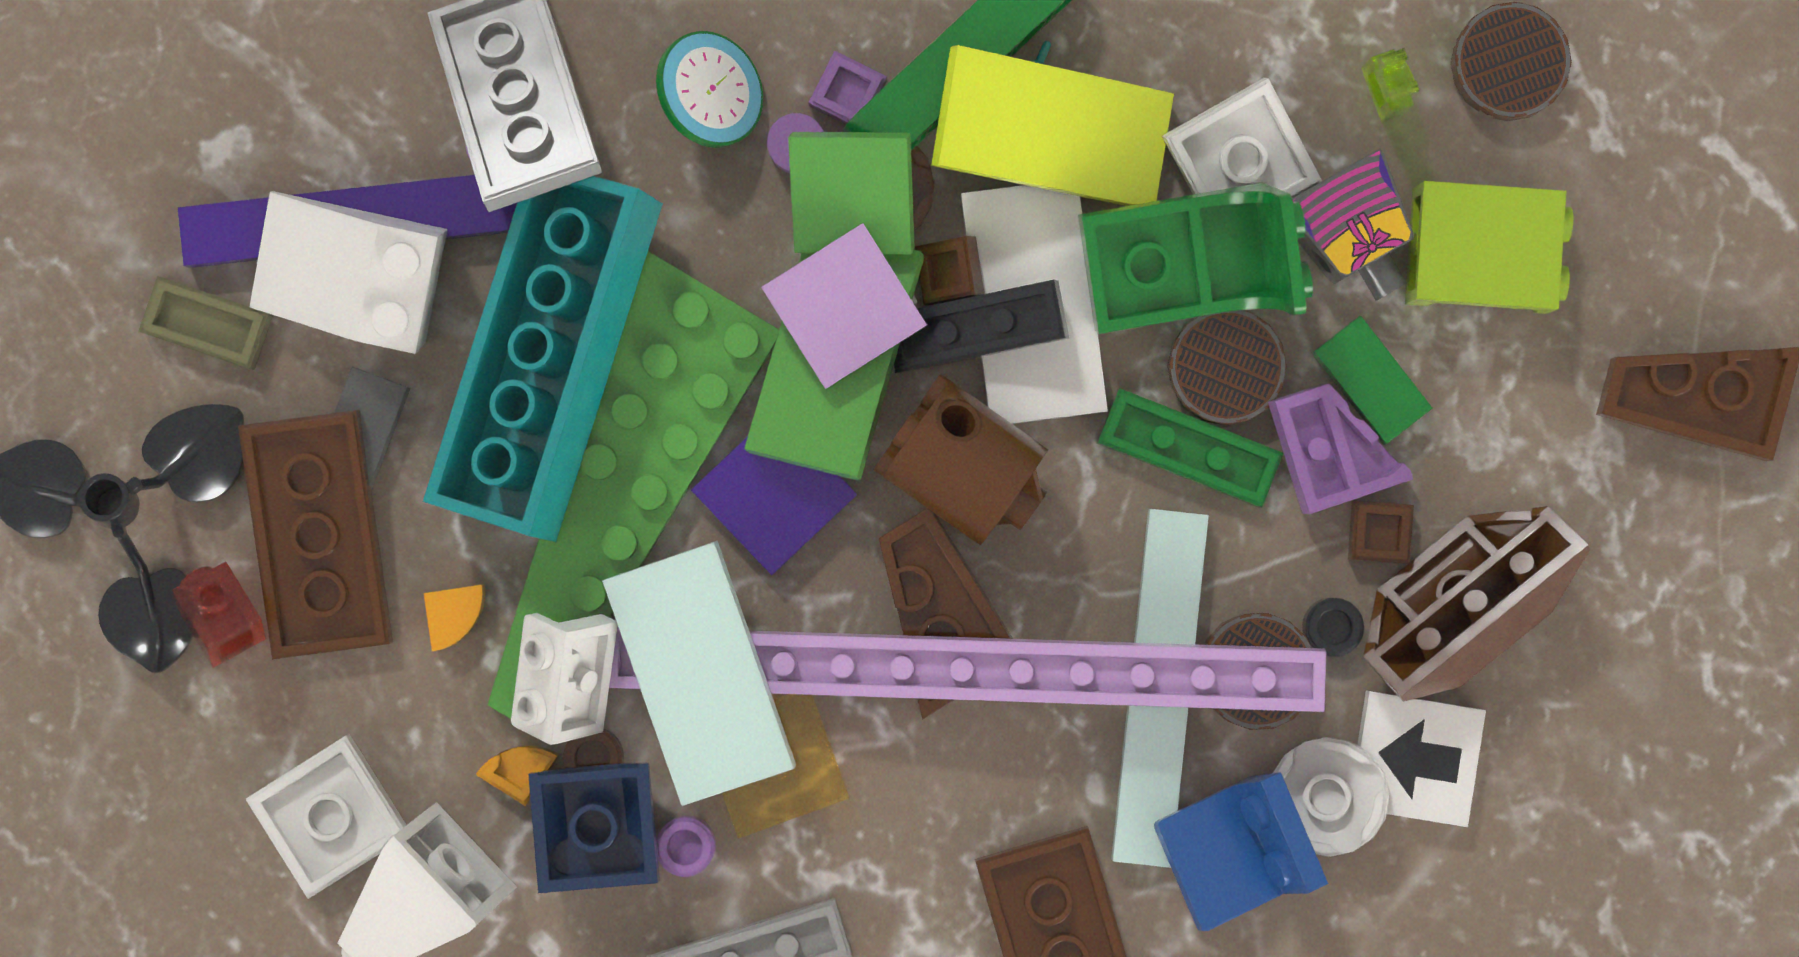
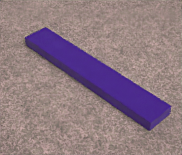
[177,175,517,268]

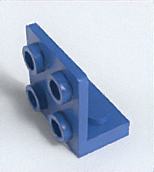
[1154,772,1328,931]

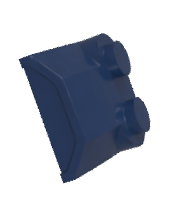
[528,762,660,893]

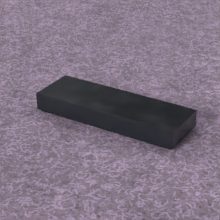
[894,279,1069,373]

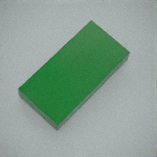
[1312,315,1433,445]

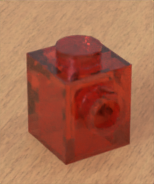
[172,562,266,668]

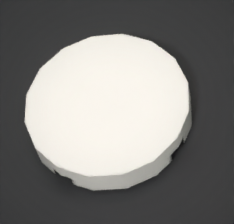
[1273,737,1390,857]

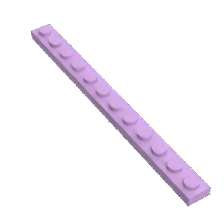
[609,627,1326,712]

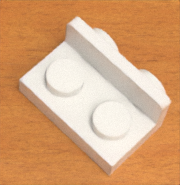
[511,613,618,745]

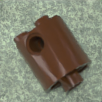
[873,374,1048,546]

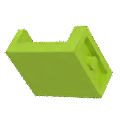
[1405,181,1574,314]

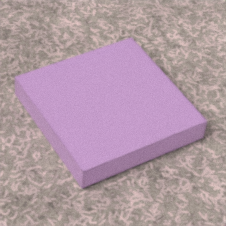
[761,223,927,389]

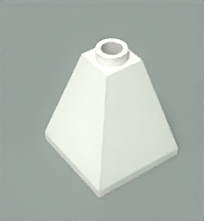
[338,802,517,957]

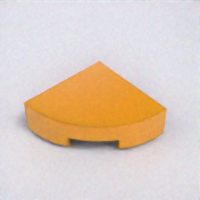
[423,584,486,652]
[476,746,560,806]

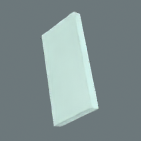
[603,541,796,806]

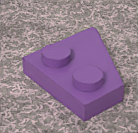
[1268,383,1413,514]

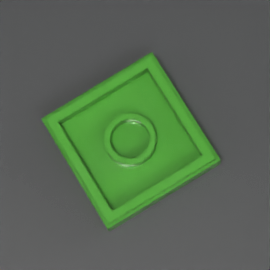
[788,132,915,254]

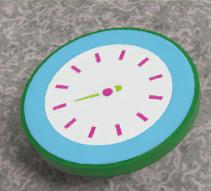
[656,31,763,148]

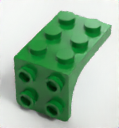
[1078,182,1313,334]

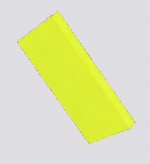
[931,45,1174,206]

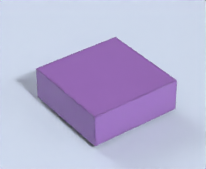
[809,51,887,124]

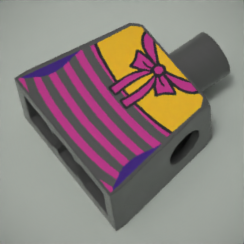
[1292,148,1414,301]

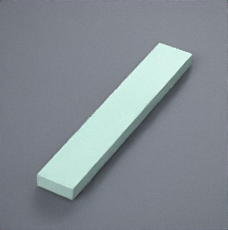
[1111,509,1209,868]

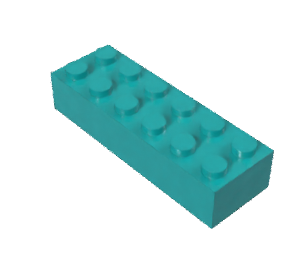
[423,176,663,542]

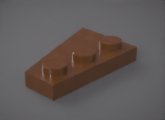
[879,508,1013,720]

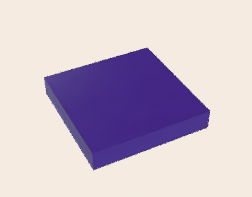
[691,436,857,576]

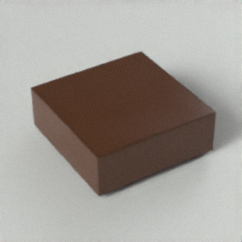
[915,236,984,305]
[1348,501,1414,564]

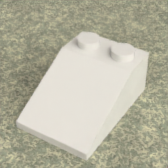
[249,191,447,354]

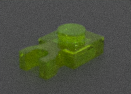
[1361,48,1420,122]

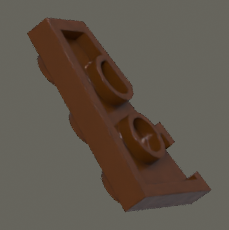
[1596,347,1799,461]

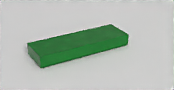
[1096,388,1283,508]

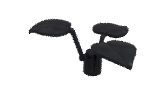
[0,404,244,673]

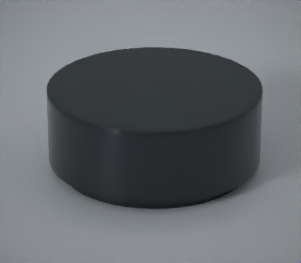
[1302,598,1364,657]

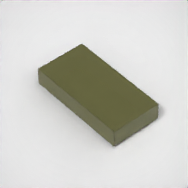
[138,276,273,370]

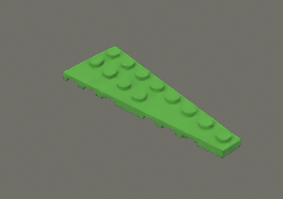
[488,251,779,719]

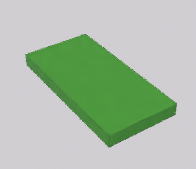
[744,250,924,481]

